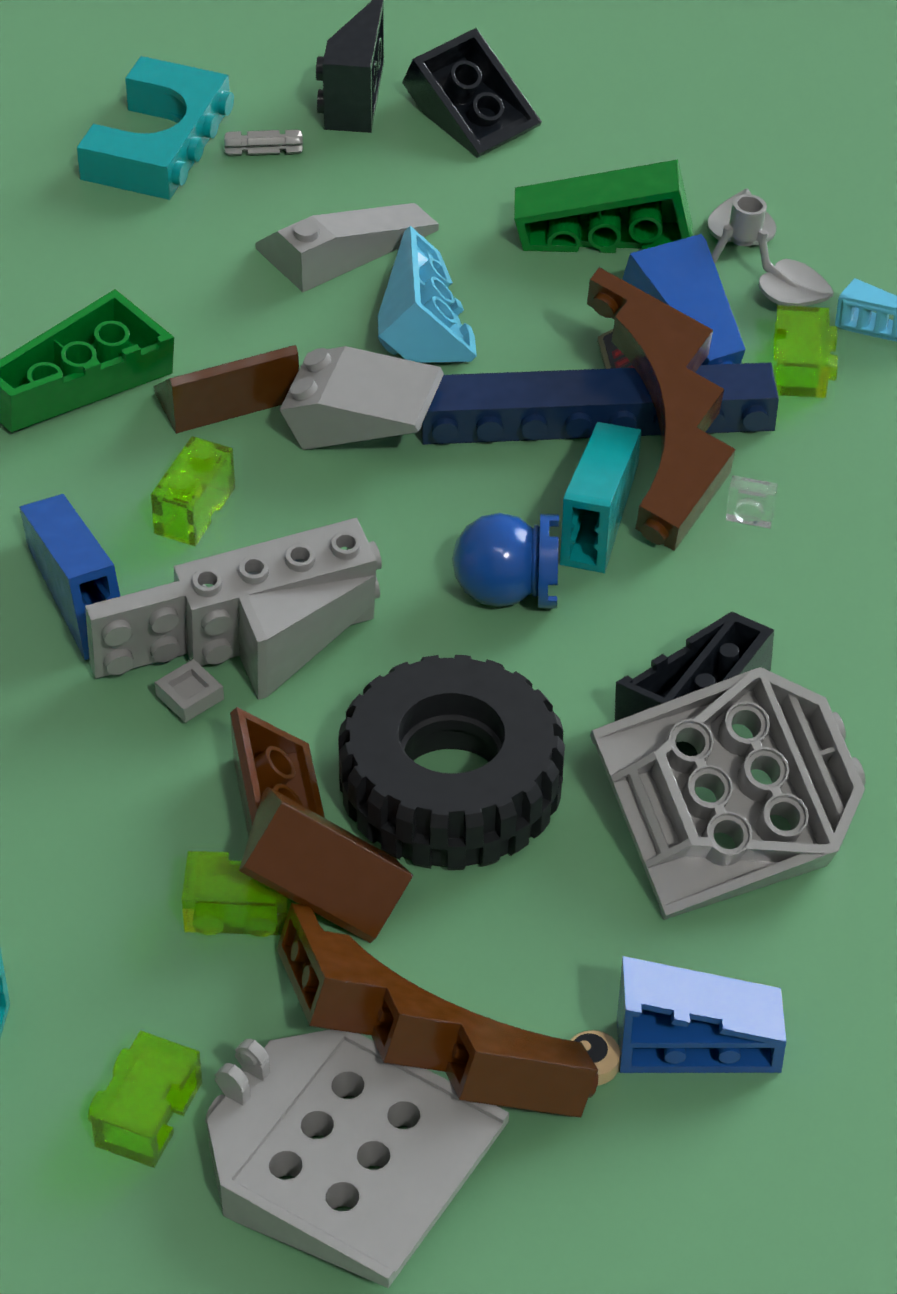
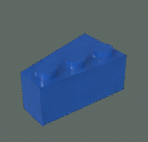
[617,956,787,1073]

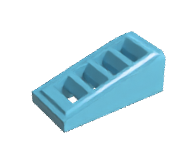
[835,278,897,342]

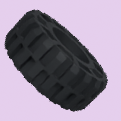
[338,654,565,870]

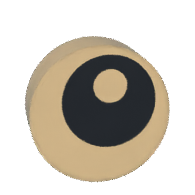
[571,1030,620,1086]

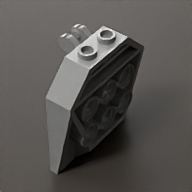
[590,667,865,920]
[205,1029,509,1288]

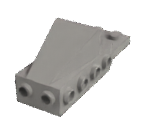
[85,518,382,700]

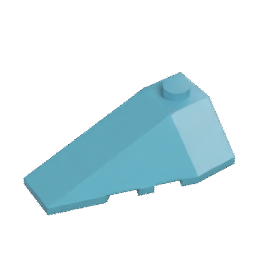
[378,226,477,363]

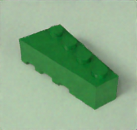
[514,159,693,253]
[0,289,174,433]

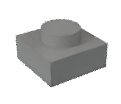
[155,659,224,723]

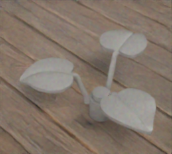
[707,188,834,307]

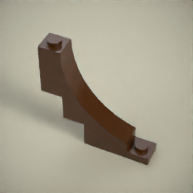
[587,267,736,551]
[277,903,598,1118]

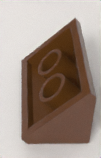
[153,345,299,434]
[230,707,325,837]
[239,787,413,943]

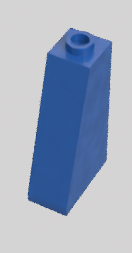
[622,234,746,365]
[19,494,120,660]

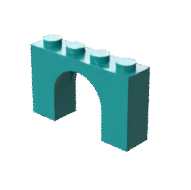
[77,56,234,200]

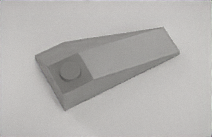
[256,203,439,292]

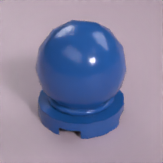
[452,513,559,608]

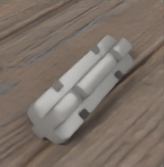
[224,129,303,156]

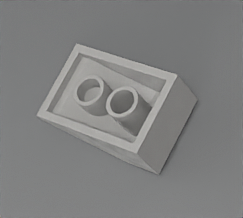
[280,346,444,450]

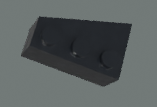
[615,611,774,756]

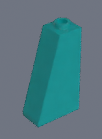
[560,422,641,573]

